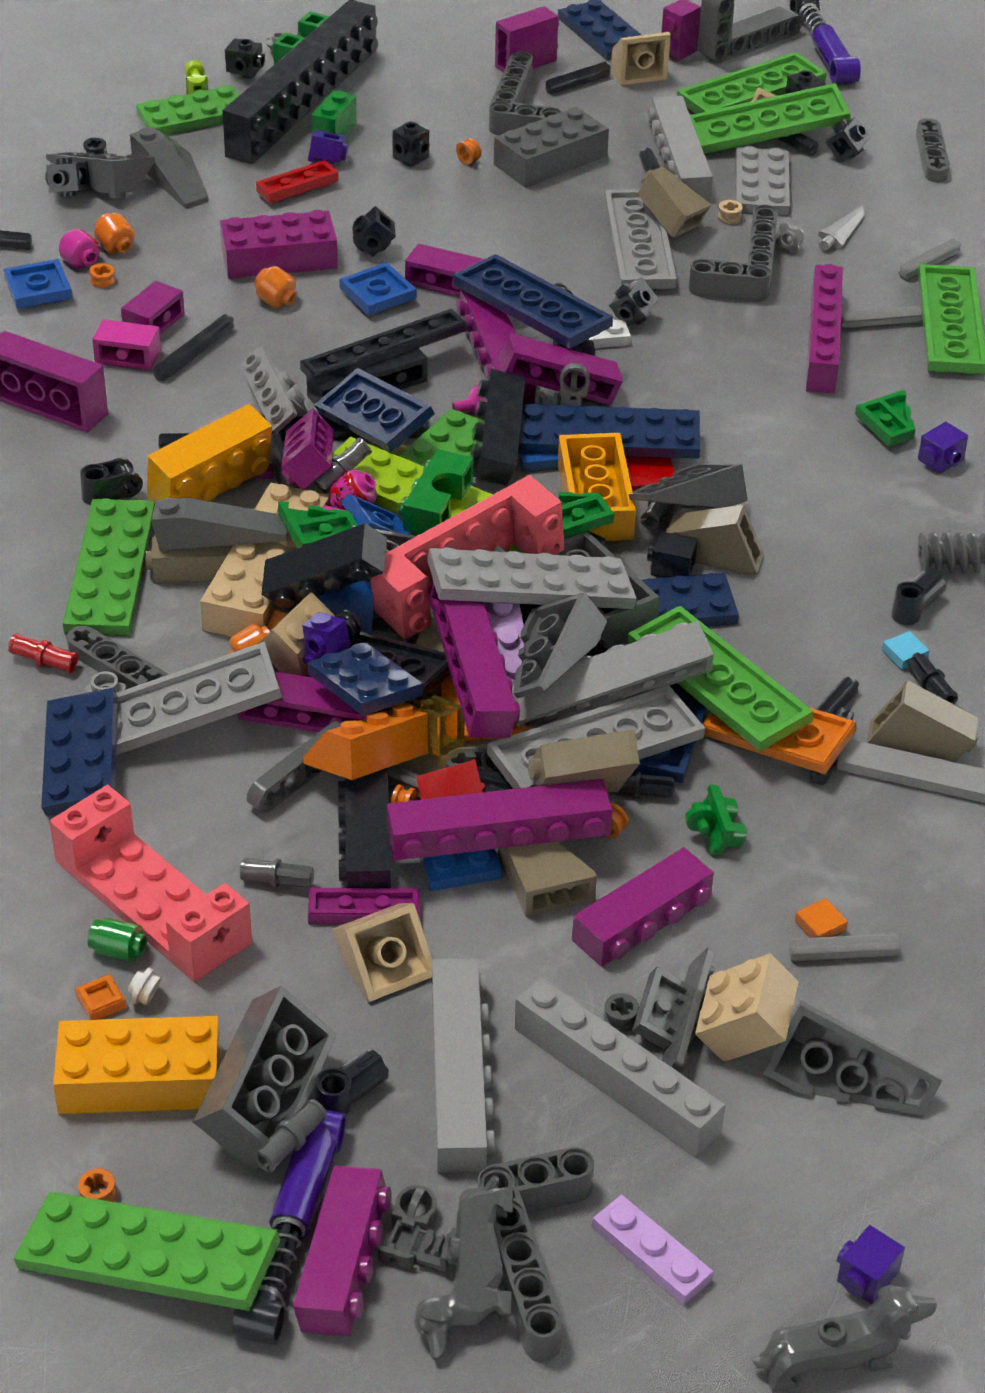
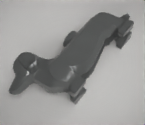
[414,1176,513,1359]
[752,1285,937,1393]

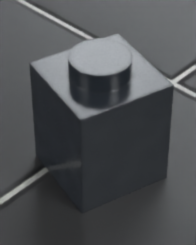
[647,531,698,578]

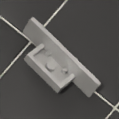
[240,346,308,433]

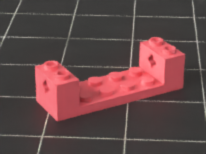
[370,475,564,640]
[49,785,252,983]

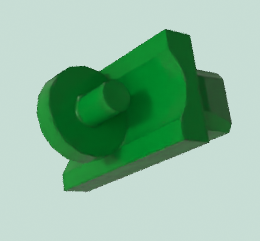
[685,784,748,856]

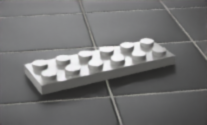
[604,189,677,290]
[427,547,637,609]
[116,642,283,755]
[487,685,705,789]

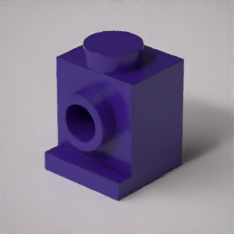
[308,130,349,164]
[302,612,350,664]

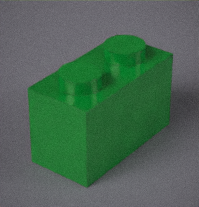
[312,91,357,136]

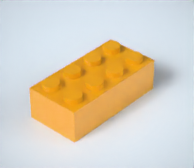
[147,403,272,502]
[558,433,636,541]
[53,1016,221,1114]

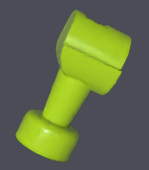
[184,60,209,94]

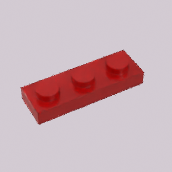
[256,160,339,203]

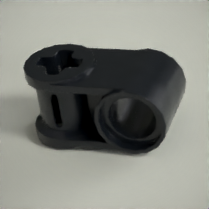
[80,457,143,505]

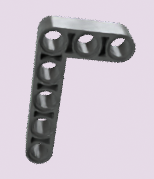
[698,0,803,63]
[489,52,562,135]
[688,204,778,301]
[477,1147,594,1361]

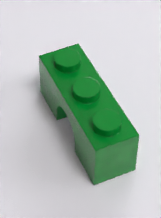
[273,11,330,65]
[400,449,473,534]

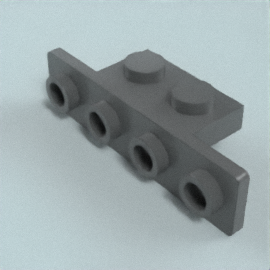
[632,947,715,1073]

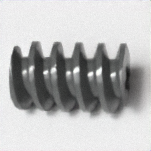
[918,532,985,573]

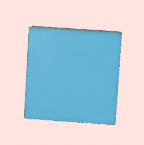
[882,631,930,670]

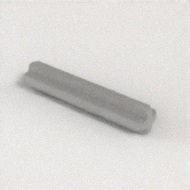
[898,238,962,280]
[841,306,922,329]
[789,933,900,961]

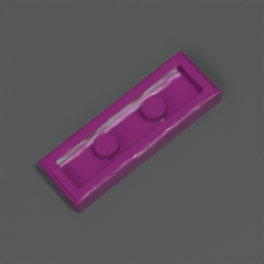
[308,888,420,924]

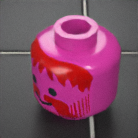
[59,229,100,269]
[330,469,377,510]

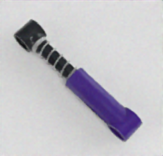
[789,0,861,84]
[232,1110,346,1345]

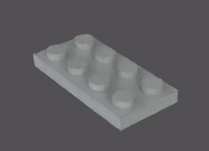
[736,146,790,216]

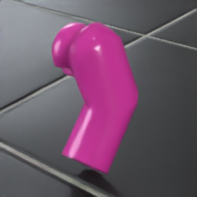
[452,385,481,414]

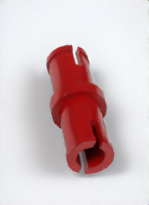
[8,633,79,674]

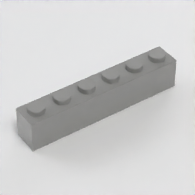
[647,96,713,200]
[512,621,714,728]
[432,958,494,1173]
[515,977,725,1158]

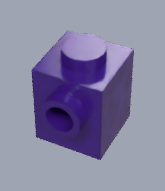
[918,421,969,474]
[837,1224,905,1305]

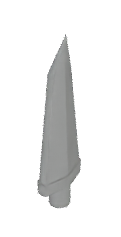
[818,205,864,251]

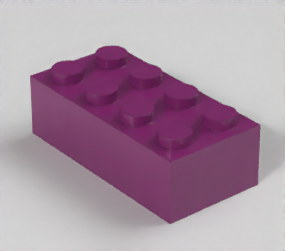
[220,210,338,279]
[0,330,108,433]

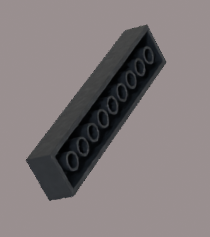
[222,0,378,164]

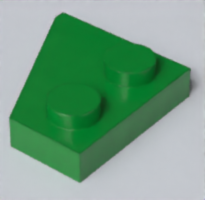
[855,390,915,447]
[558,492,614,539]
[277,501,358,548]

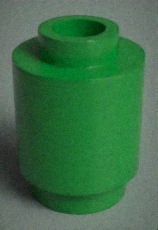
[87,917,147,962]

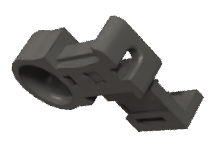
[534,363,590,406]
[378,1185,456,1271]

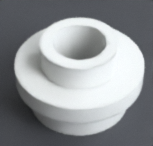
[128,968,161,1006]

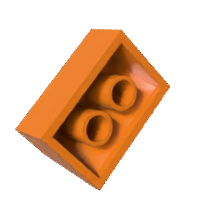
[303,704,428,780]

